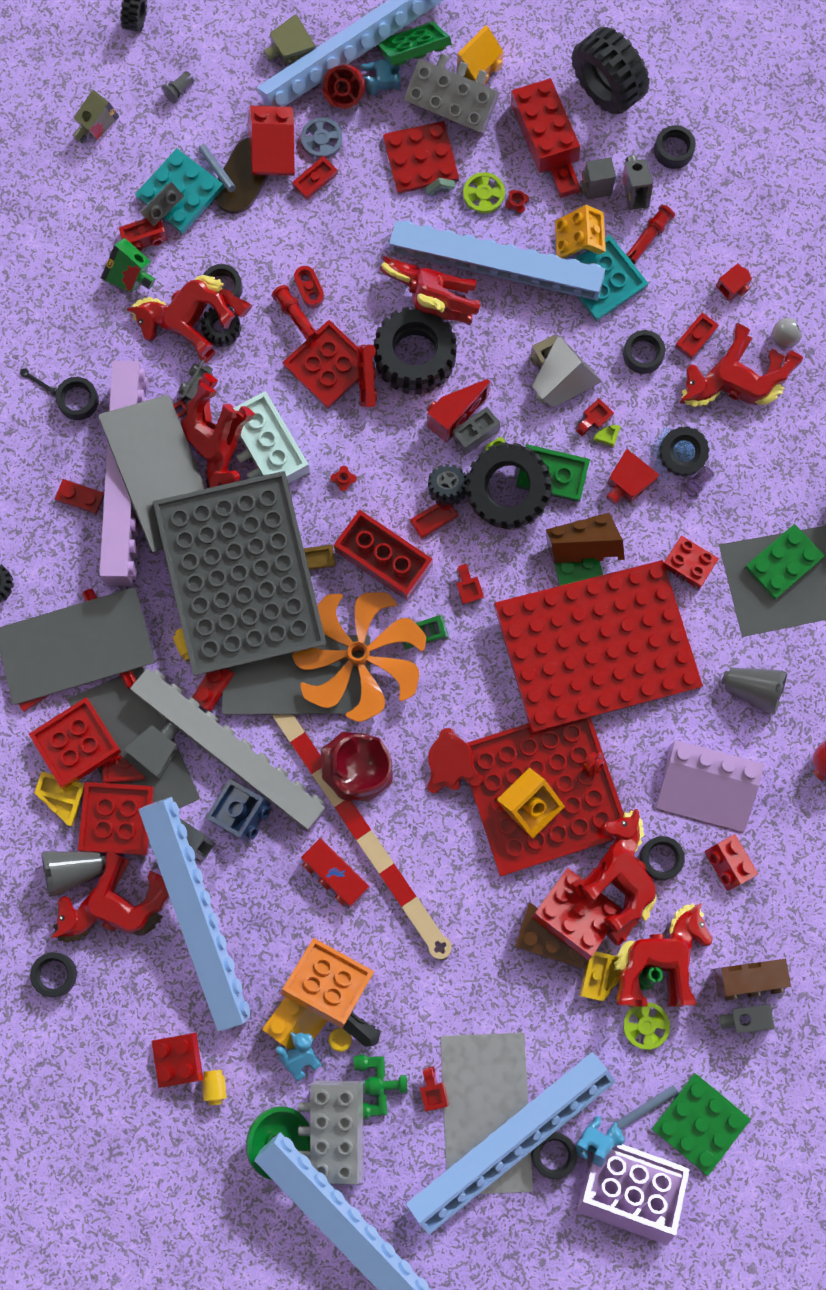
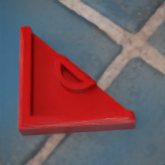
[102,754,146,784]

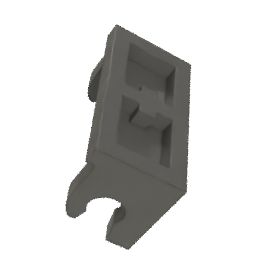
[452,407,500,455]

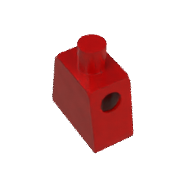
[606,449,659,505]

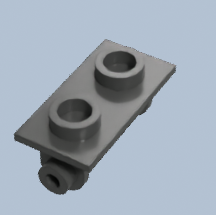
[140,182,184,226]
[177,360,213,403]

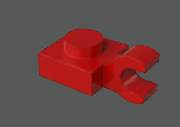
[576,398,614,436]
[456,564,484,605]
[420,1066,449,1112]

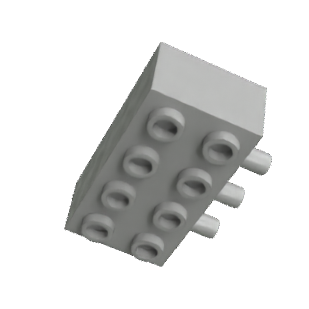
[403,53,501,133]
[298,1080,363,1184]

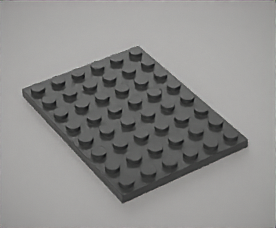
[153,471,327,676]

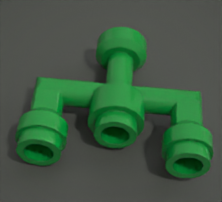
[354,1054,408,1120]

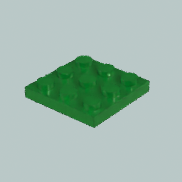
[376,21,452,66]
[651,1073,751,1176]

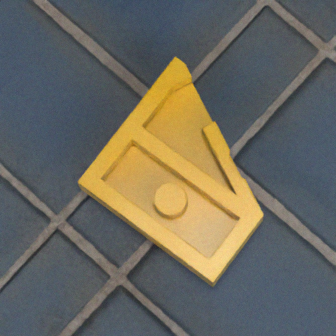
[34,771,84,827]
[579,951,622,1001]

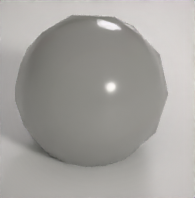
[772,317,802,348]

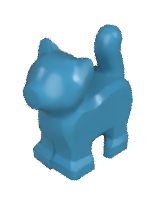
[360,59,400,95]
[276,1032,322,1082]
[576,1116,625,1167]

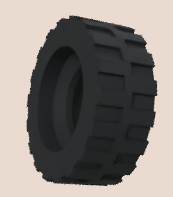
[659,426,710,477]

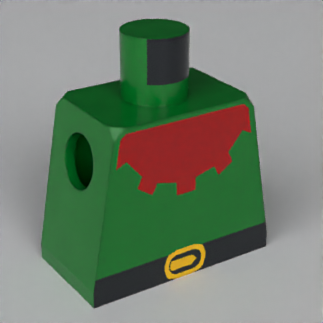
[100,238,156,292]

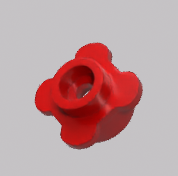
[505,190,529,213]
[330,465,357,491]
[584,752,604,776]

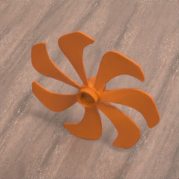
[292,592,426,722]

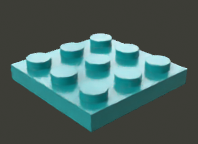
[135,148,225,234]
[575,235,649,322]

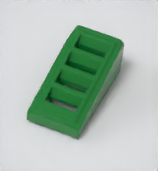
[402,615,449,650]

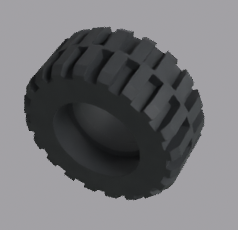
[571,27,650,114]
[373,307,457,394]
[465,442,552,530]

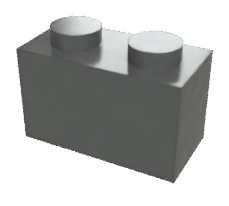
[580,157,616,200]

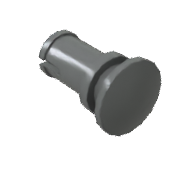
[161,71,194,103]

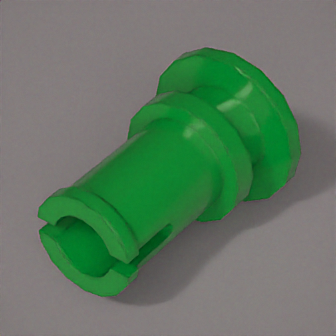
[639,967,663,991]

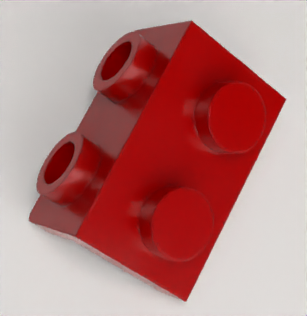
[118,218,168,251]
[705,834,758,891]

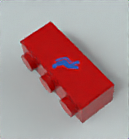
[301,838,370,907]

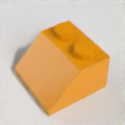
[456,25,504,85]
[497,768,565,839]
[262,997,328,1050]

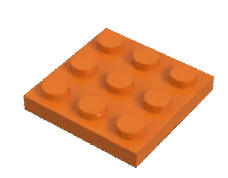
[280,938,374,1028]

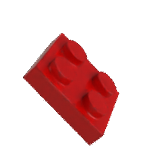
[152,1032,203,1088]

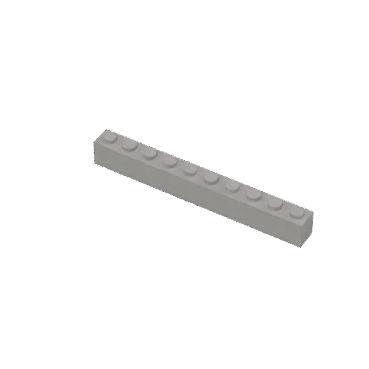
[130,668,325,832]

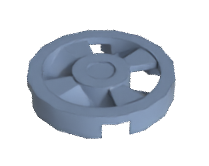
[301,118,342,159]

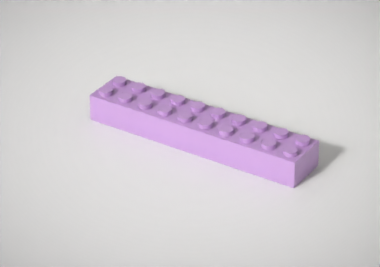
[100,361,149,586]

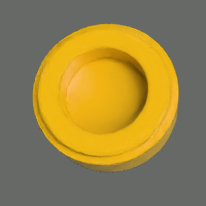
[329,1028,352,1052]

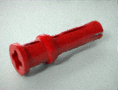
[626,204,675,264]
[271,285,319,343]

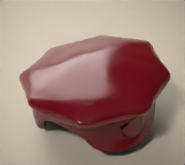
[320,732,393,802]

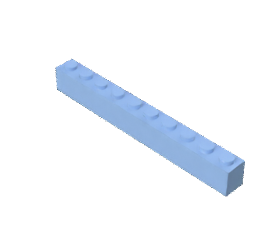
[256,0,444,107]
[389,220,605,301]
[138,797,250,1031]
[406,1052,616,1235]
[254,1133,431,1290]

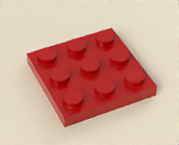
[383,121,459,194]
[282,320,375,409]
[29,697,122,790]
[78,782,154,856]
[532,867,623,960]

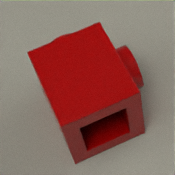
[716,263,752,301]

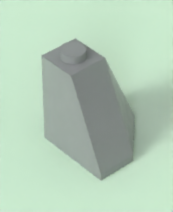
[532,336,602,408]

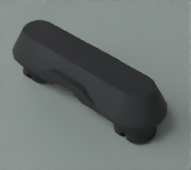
[343,1011,380,1047]

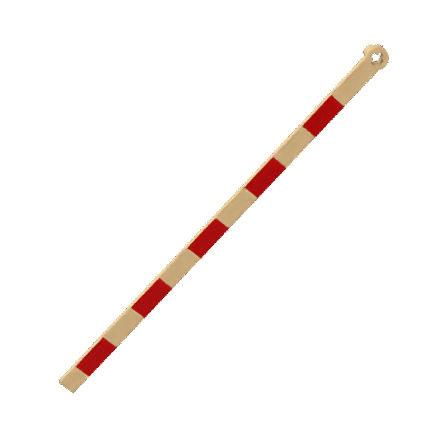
[271,714,452,959]

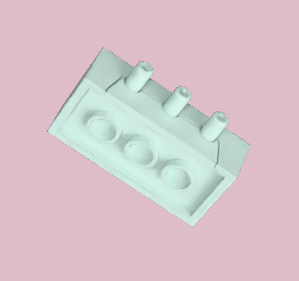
[233,391,310,484]

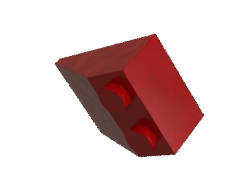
[248,106,295,176]
[426,379,491,443]

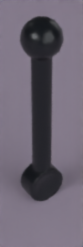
[20,368,57,396]

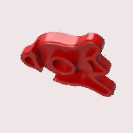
[427,728,483,793]

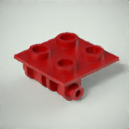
[663,535,719,589]

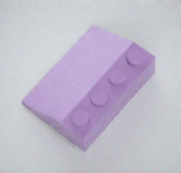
[655,740,764,833]
[577,1145,689,1245]

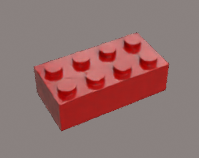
[511,78,580,173]
[334,509,433,600]

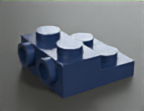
[205,779,271,843]

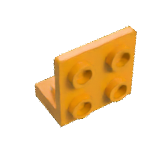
[555,205,606,259]

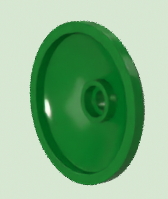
[246,1106,310,1180]

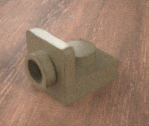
[529,335,557,370]

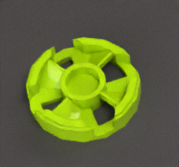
[463,172,505,214]
[623,1002,670,1050]

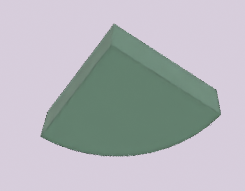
[425,178,456,195]

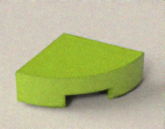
[593,425,621,447]

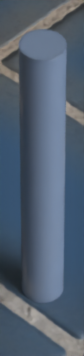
[199,144,236,192]
[616,1085,678,1130]

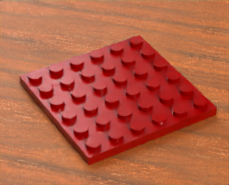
[467,718,624,877]

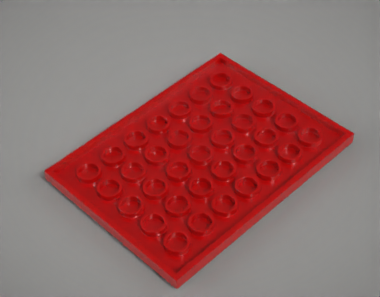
[493,560,703,733]

